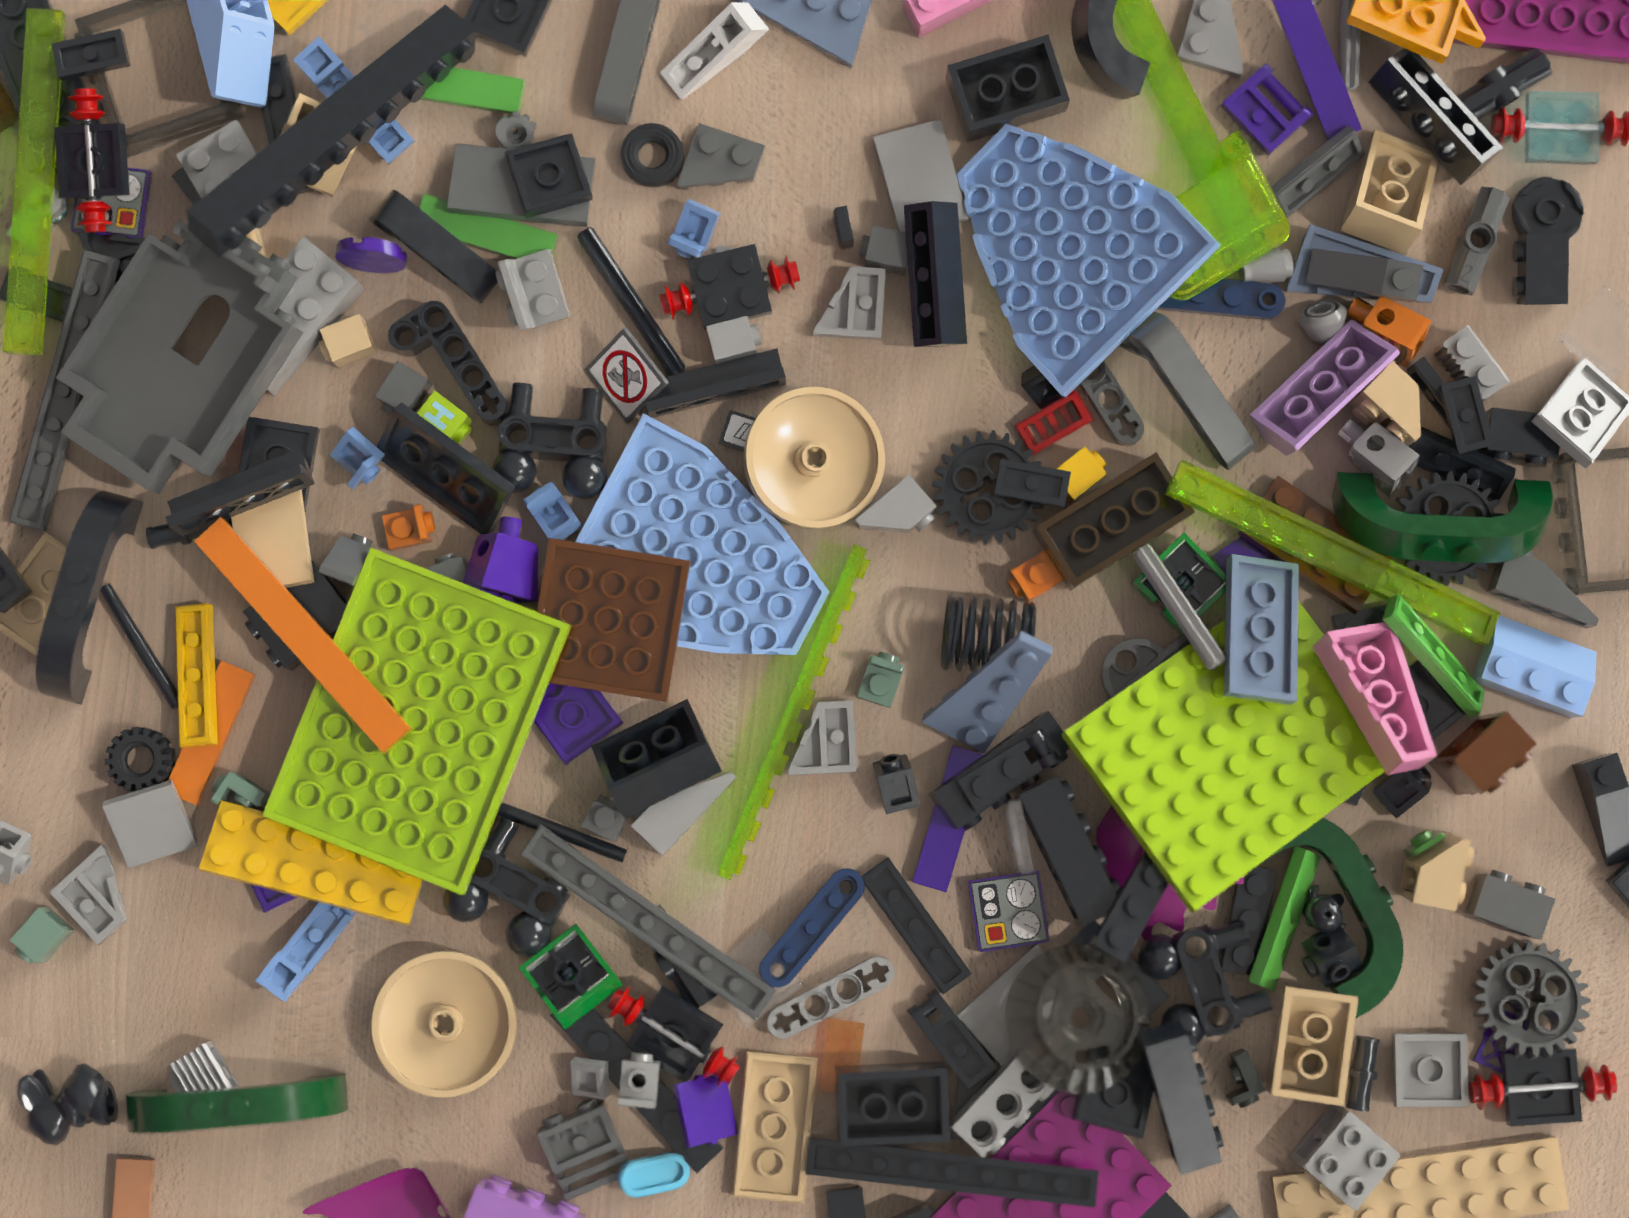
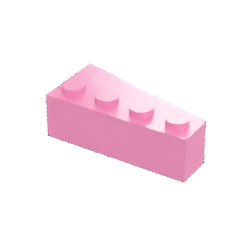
[1313,622,1437,775]

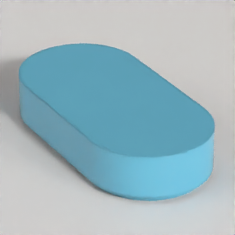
[617,1151,690,1198]

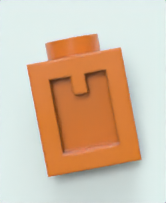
[382,504,436,551]
[1007,550,1063,602]

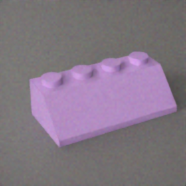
[1250,319,1400,456]

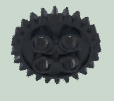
[931,430,1044,546]
[1396,471,1504,586]

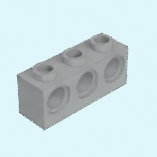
[949,1044,1058,1157]

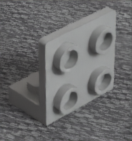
[496,249,571,331]
[1289,1104,1400,1210]

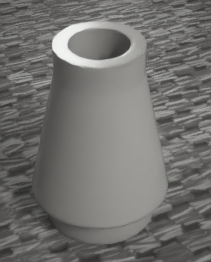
[1238,247,1293,282]

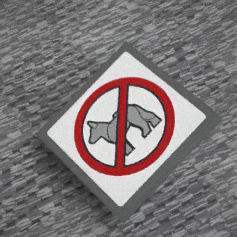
[585,327,669,424]

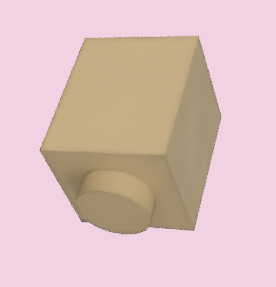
[318,314,378,368]

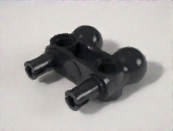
[492,382,607,499]
[443,816,570,957]
[1138,920,1273,1045]

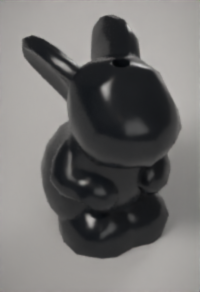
[17,1063,118,1145]

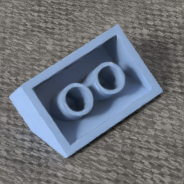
[1472,614,1597,718]

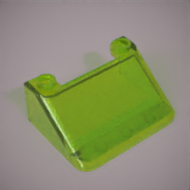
[1170,131,1290,300]

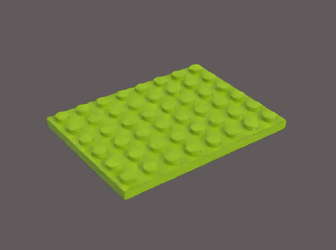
[262,547,571,895]
[1061,601,1385,913]

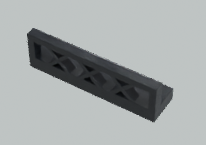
[646,348,786,418]
[166,449,315,537]

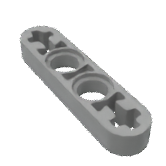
[767,956,895,1039]

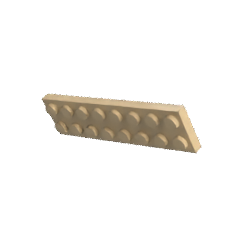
[1270,1136,1569,1218]

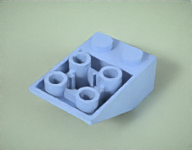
[186,0,274,108]

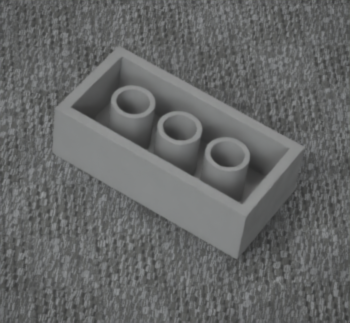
[267,237,365,396]

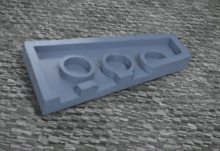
[733,0,871,69]
[1285,224,1444,303]
[922,631,1053,753]

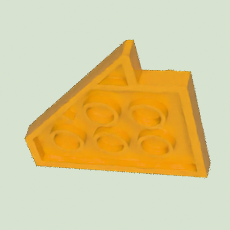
[1346,0,1486,64]

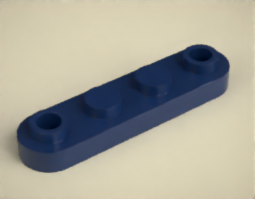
[1157,276,1285,320]
[759,868,865,988]

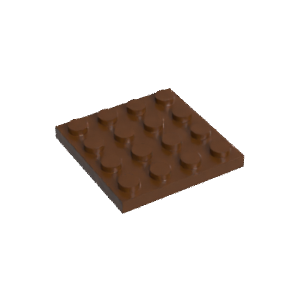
[537,538,691,702]

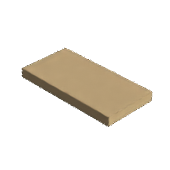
[732,1051,818,1204]

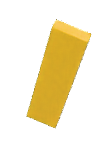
[175,603,218,748]

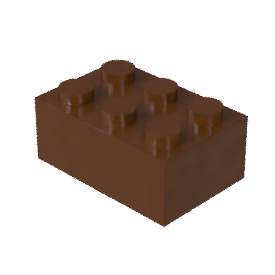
[1428,711,1537,795]

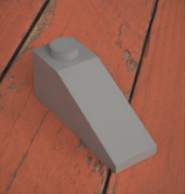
[631,772,737,856]

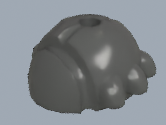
[495,111,537,149]

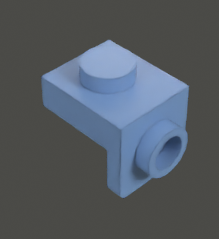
[667,199,721,258]
[330,427,385,490]
[523,482,583,540]

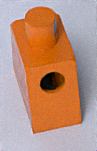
[1347,296,1431,368]

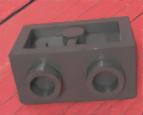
[537,1098,621,1174]

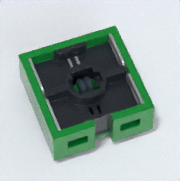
[1130,532,1226,635]
[518,924,623,1029]

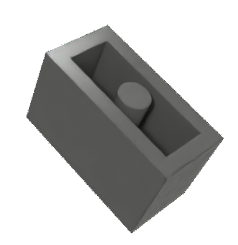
[1465,870,1555,940]

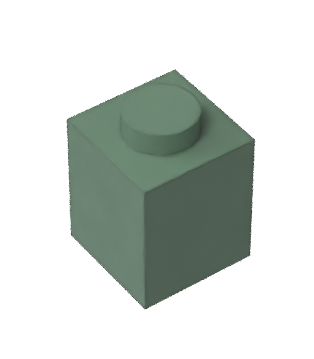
[9,906,75,964]

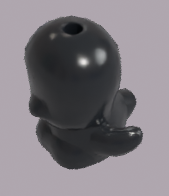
[1302,884,1347,933]

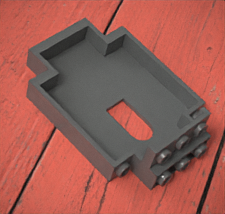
[56,219,303,494]

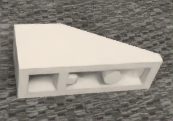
[660,2,769,100]

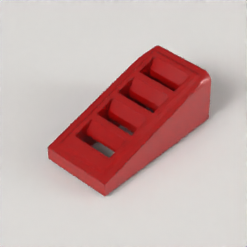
[1014,390,1094,456]

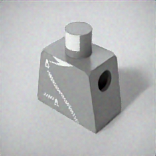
[1338,418,1420,498]

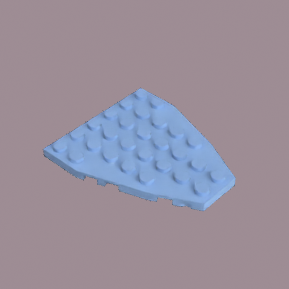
[957,124,1221,397]
[575,413,830,655]

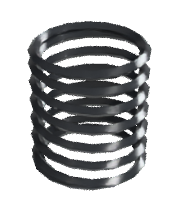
[941,593,1036,672]

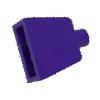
[462,516,538,604]

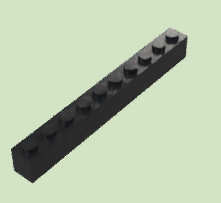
[186,4,476,257]

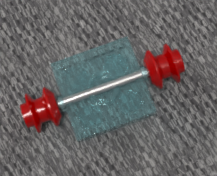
[1491,91,1629,165]

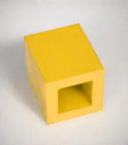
[1057,446,1107,504]

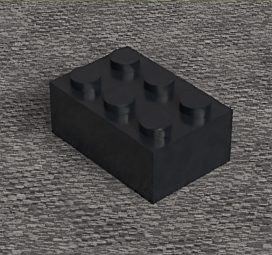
[946,34,1070,142]
[591,699,722,819]
[835,1061,950,1147]

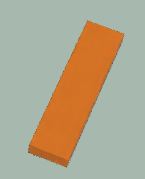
[168,660,256,805]

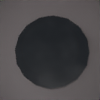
[1512,177,1584,239]

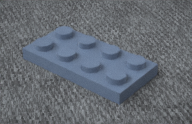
[1224,554,1299,705]

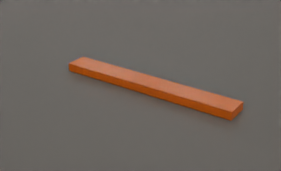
[194,517,412,753]

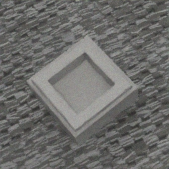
[570,1057,610,1100]

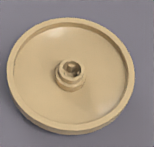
[744,387,885,529]
[371,951,518,1098]

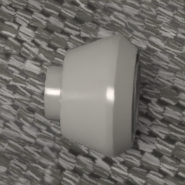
[1298,300,1347,345]

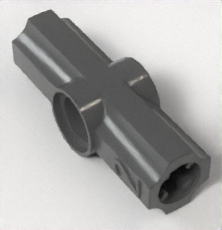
[1444,186,1510,296]

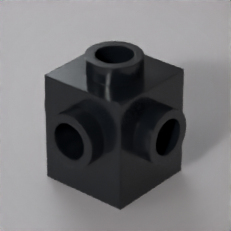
[1301,925,1363,988]

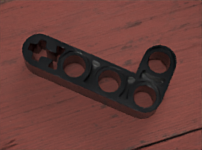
[369,189,498,304]
[388,301,510,426]

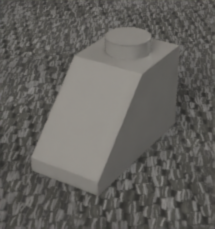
[855,474,937,533]

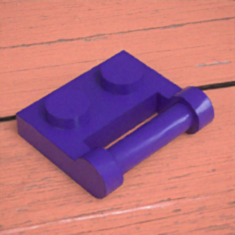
[1221,63,1314,156]

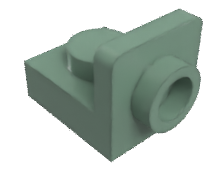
[857,651,905,708]
[210,771,271,808]

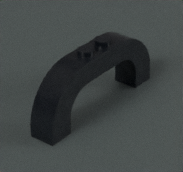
[1071,0,1150,100]
[36,490,144,705]

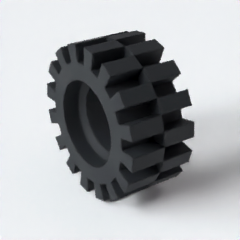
[105,727,176,791]

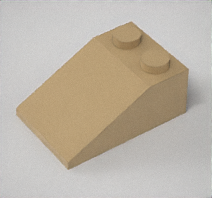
[1340,129,1438,255]
[1265,986,1358,1106]

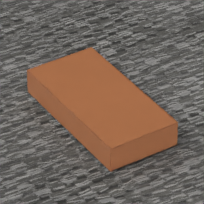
[112,1157,155,1218]

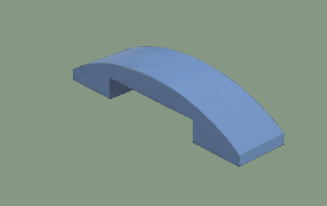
[293,36,415,164]
[255,903,357,1003]

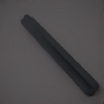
[577,227,685,376]

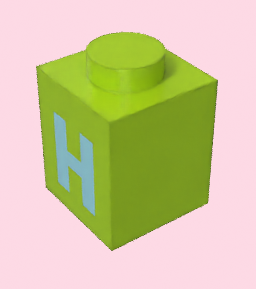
[417,390,472,445]

